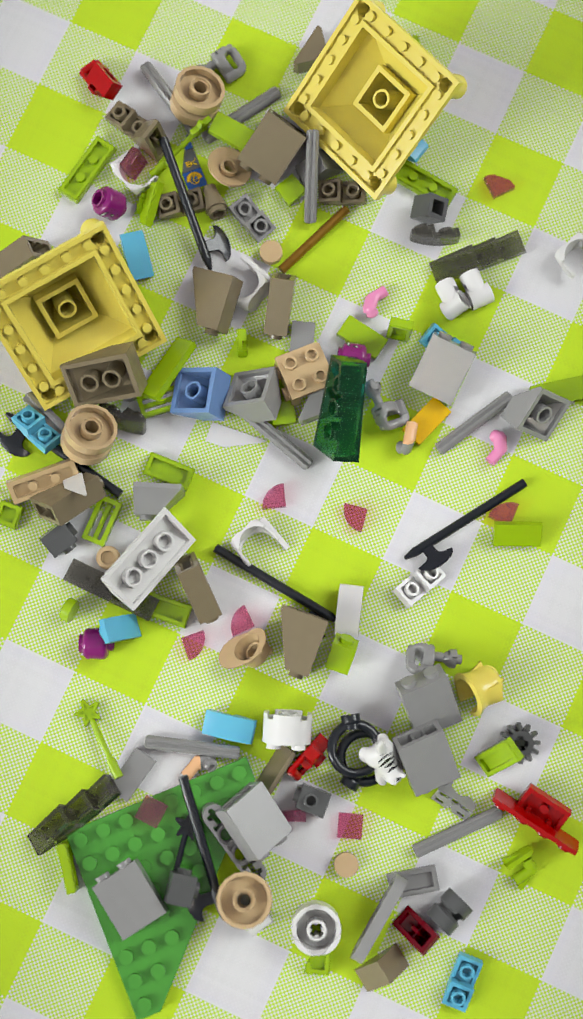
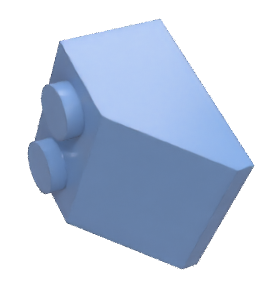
[170,367,231,421]

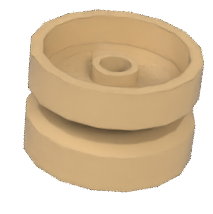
[169,66,225,127]
[60,404,118,466]
[216,872,273,930]

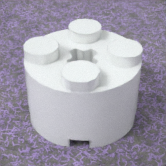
[262,709,312,751]
[291,900,341,956]

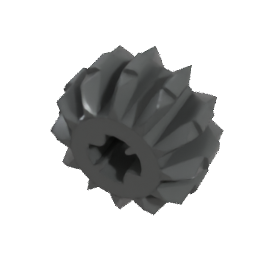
[499,722,541,764]

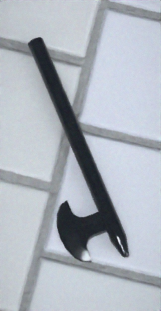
[159,136,231,270]
[0,412,123,498]
[404,479,527,571]
[213,544,336,638]
[178,775,224,922]

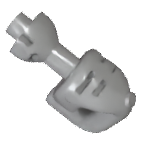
[196,44,246,84]
[363,379,409,430]
[406,643,462,674]

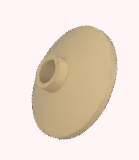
[207,147,252,187]

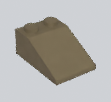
[59,341,148,408]

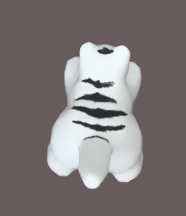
[359,733,406,786]

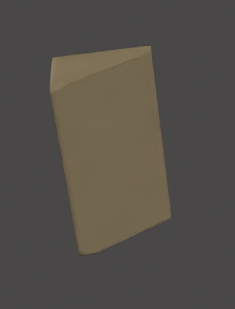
[256,746,296,795]

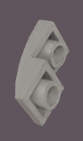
[228,193,276,243]

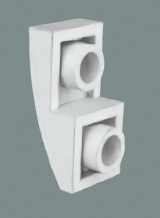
[392,567,446,609]
[334,583,364,637]

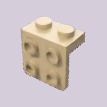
[275,342,335,406]

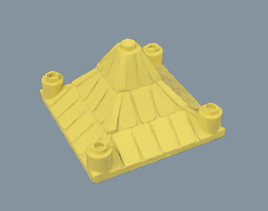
[283,0,467,200]
[0,218,167,411]

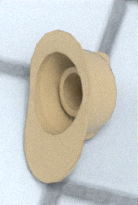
[218,628,273,669]

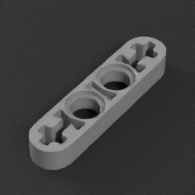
[201,802,267,880]
[350,874,408,964]

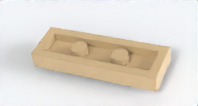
[6,458,79,505]

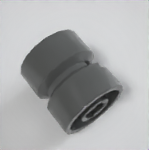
[426,887,473,936]

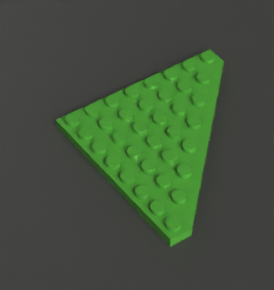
[65,757,255,1019]

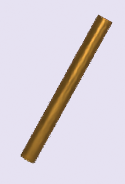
[278,205,350,274]

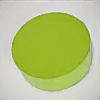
[59,598,80,623]

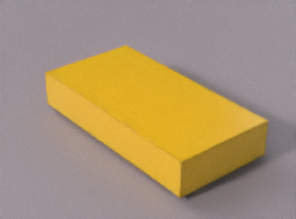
[402,397,451,446]

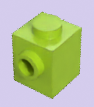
[324,633,359,675]

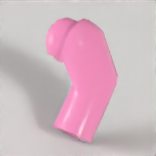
[363,286,388,318]
[485,430,507,466]

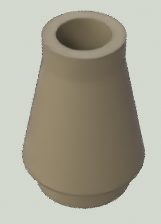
[203,184,228,220]

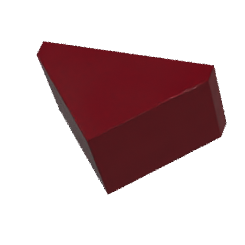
[392,905,440,956]

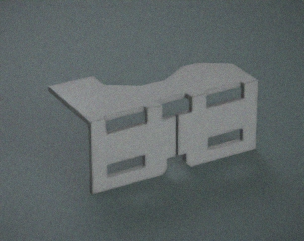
[431,782,476,820]

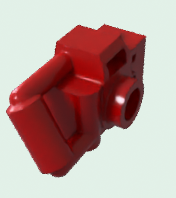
[79,59,122,101]
[287,733,328,781]

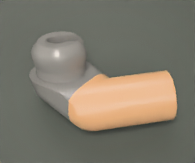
[396,421,418,455]
[181,755,217,780]

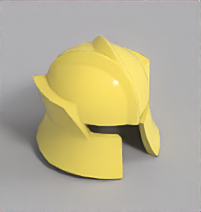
[454,661,504,716]

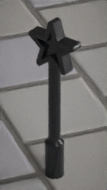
[173,814,194,871]

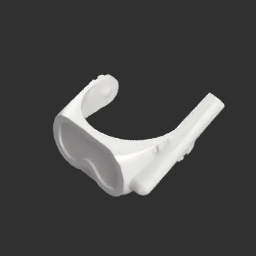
[110,144,159,196]
[555,232,583,279]
[237,254,271,312]
[231,517,290,567]

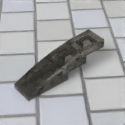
[429,230,527,283]
[63,558,159,621]
[27,774,121,856]

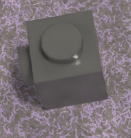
[410,192,449,225]
[40,522,78,558]
[293,783,331,818]
[163,867,200,909]

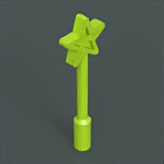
[148,115,212,177]
[74,699,123,780]

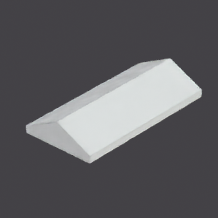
[100,507,196,611]

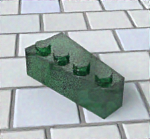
[313,355,367,462]

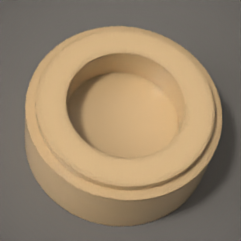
[260,240,283,265]
[96,546,121,570]
[334,852,359,878]

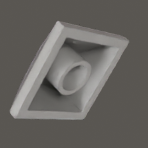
[223,366,282,423]
[501,386,572,442]
[133,481,185,521]

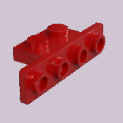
[492,783,579,856]

